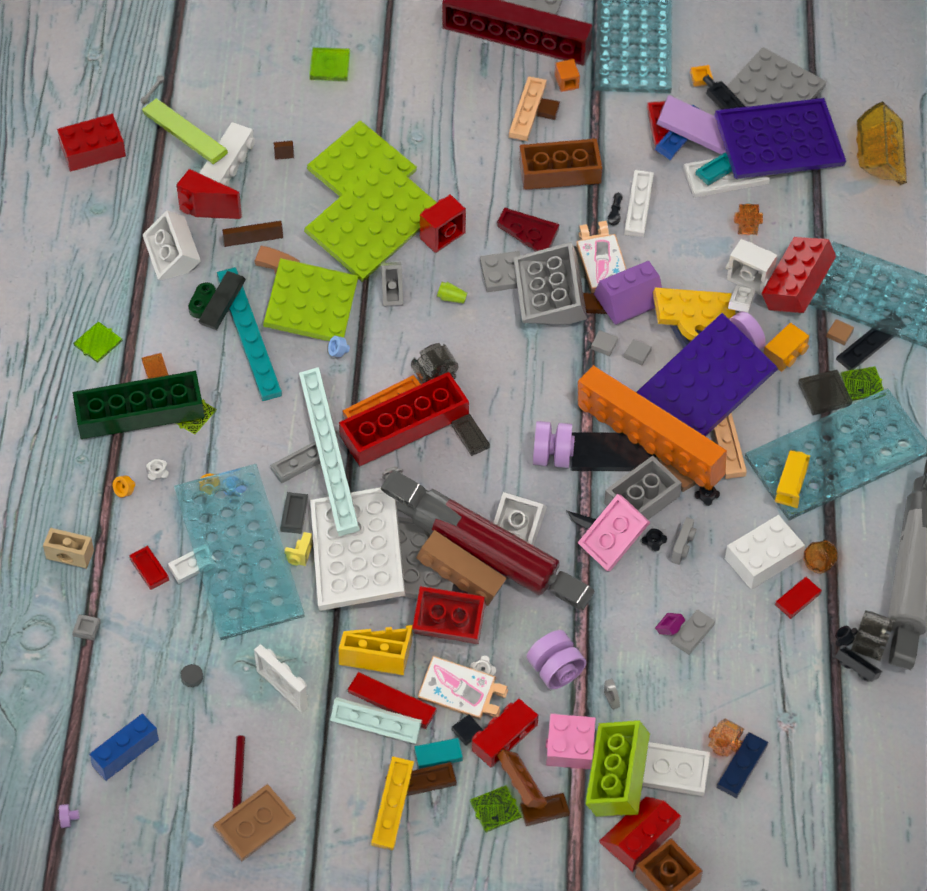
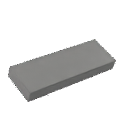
[270,441,321,484]

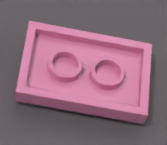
[578,494,651,571]

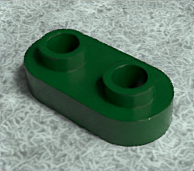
[188,282,216,319]

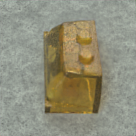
[856,101,907,185]

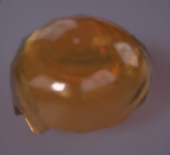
[803,540,838,573]

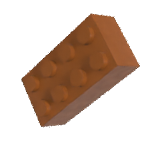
[519,138,602,190]

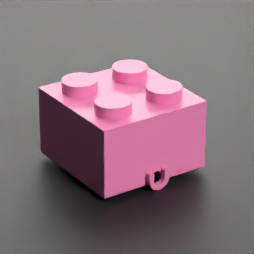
[546,714,595,770]

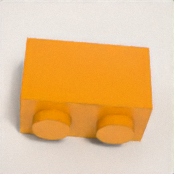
[764,322,809,372]

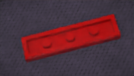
[348,672,437,729]

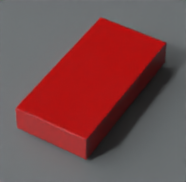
[129,546,169,590]
[775,577,822,619]

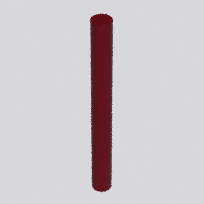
[232,735,245,810]

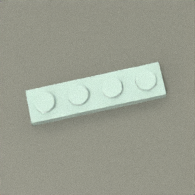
[330,698,422,744]

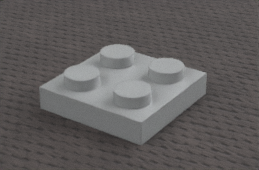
[480,251,520,292]

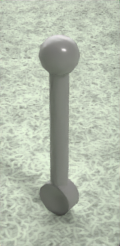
[141,75,164,104]

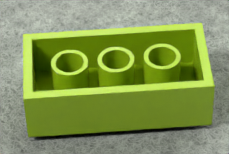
[585,720,650,817]

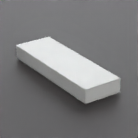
[728,285,756,313]

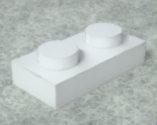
[168,544,217,584]

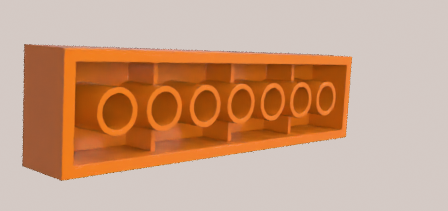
[578,365,727,491]

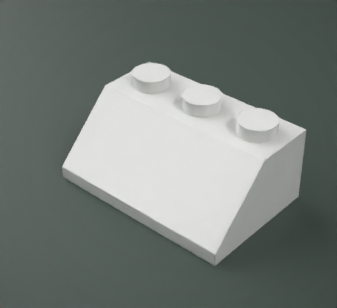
[143,210,201,280]

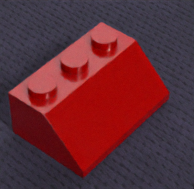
[599,796,681,872]

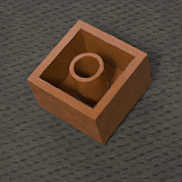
[635,838,703,891]

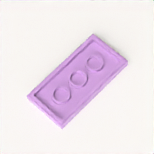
[657,95,726,155]

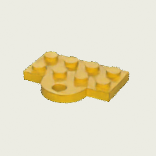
[653,287,736,341]

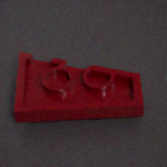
[497,207,560,252]

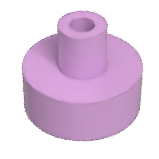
[59,804,79,828]

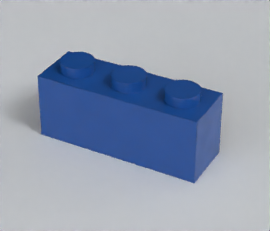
[89,713,159,781]

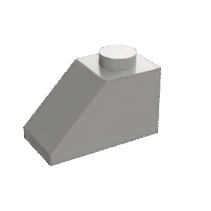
[381,262,403,306]

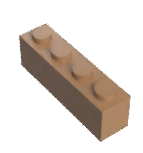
[416,530,507,606]

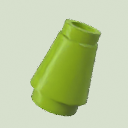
[437,281,468,304]

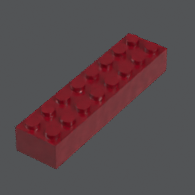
[442,0,593,66]

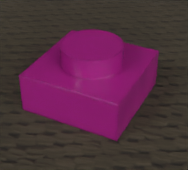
[655,613,686,635]

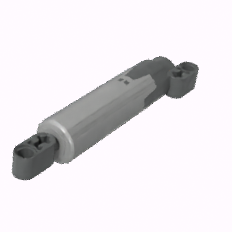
[887,460,927,670]

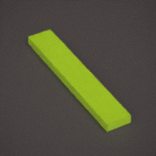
[142,98,228,165]

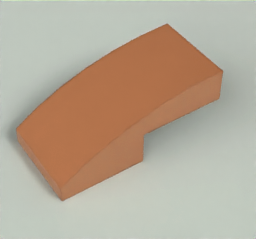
[255,245,300,274]

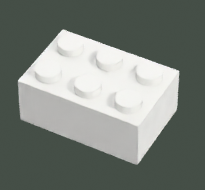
[725,515,805,590]

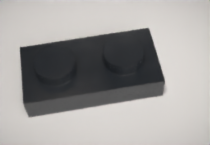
[835,647,883,682]

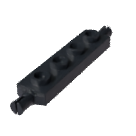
[703,75,746,110]

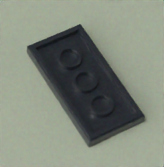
[572,432,656,471]

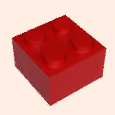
[420,194,466,253]

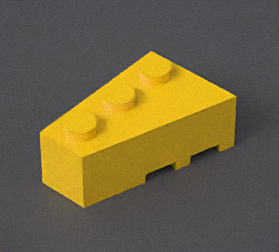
[339,625,413,675]

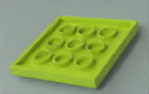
[307,120,417,197]
[263,258,359,342]

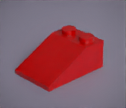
[176,169,242,219]

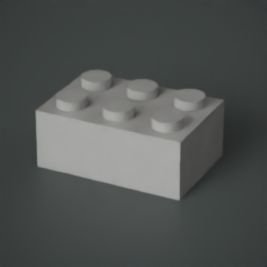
[604,456,682,520]

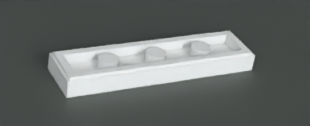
[624,170,654,237]

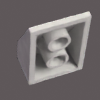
[494,492,547,545]

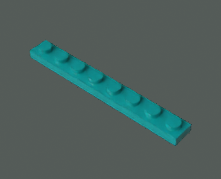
[217,267,282,402]

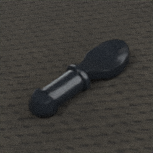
[608,192,623,225]

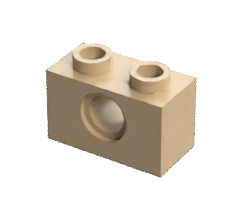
[43,528,94,569]

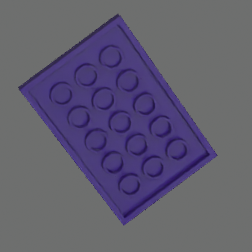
[714,98,847,179]
[636,313,778,436]

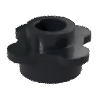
[694,486,720,506]
[642,528,667,551]
[835,626,858,647]

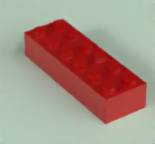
[339,372,469,467]

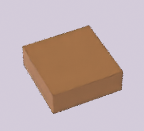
[826,319,854,346]

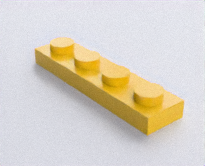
[371,756,414,850]

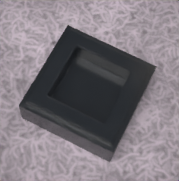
[452,714,483,746]

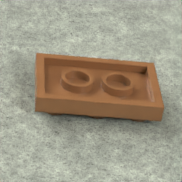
[213,784,296,862]

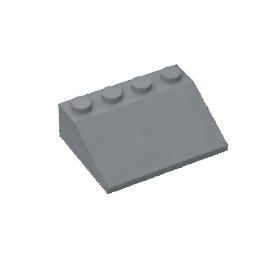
[514,242,587,324]

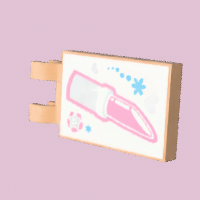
[576,221,627,293]
[418,656,508,720]

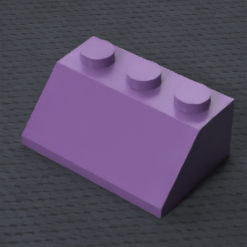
[594,260,662,325]

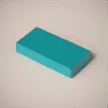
[695,152,732,186]
[414,738,463,769]

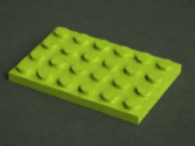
[304,158,437,282]

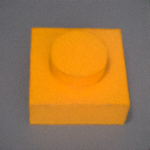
[690,65,713,86]

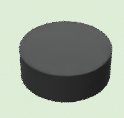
[180,664,203,687]

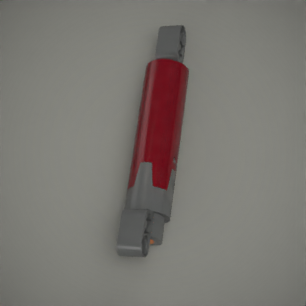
[380,470,595,610]

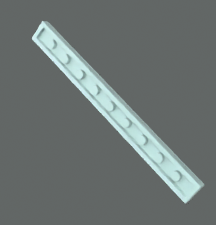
[299,367,360,536]

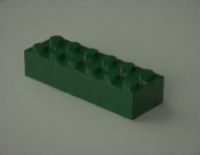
[72,370,205,440]

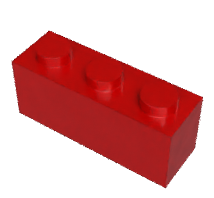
[472,698,539,768]

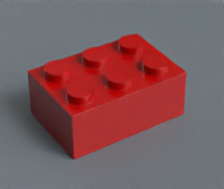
[57,113,126,172]
[412,586,486,644]

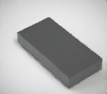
[280,492,308,534]

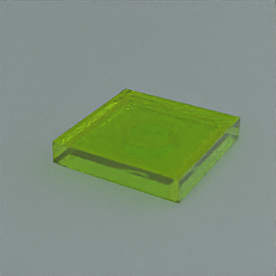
[310,47,350,82]

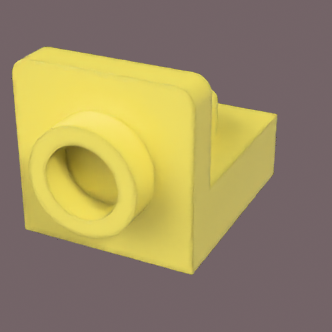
[284,532,313,566]

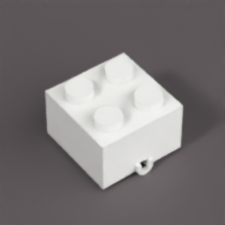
[726,239,777,296]

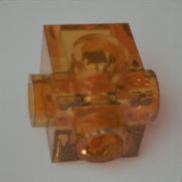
[734,204,763,235]
[708,718,745,757]

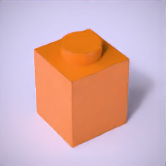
[555,59,580,92]

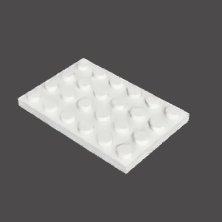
[310,487,405,611]

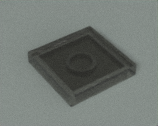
[798,369,852,415]

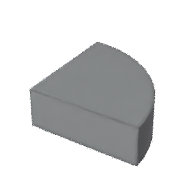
[604,679,620,709]

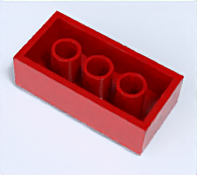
[761,237,836,313]

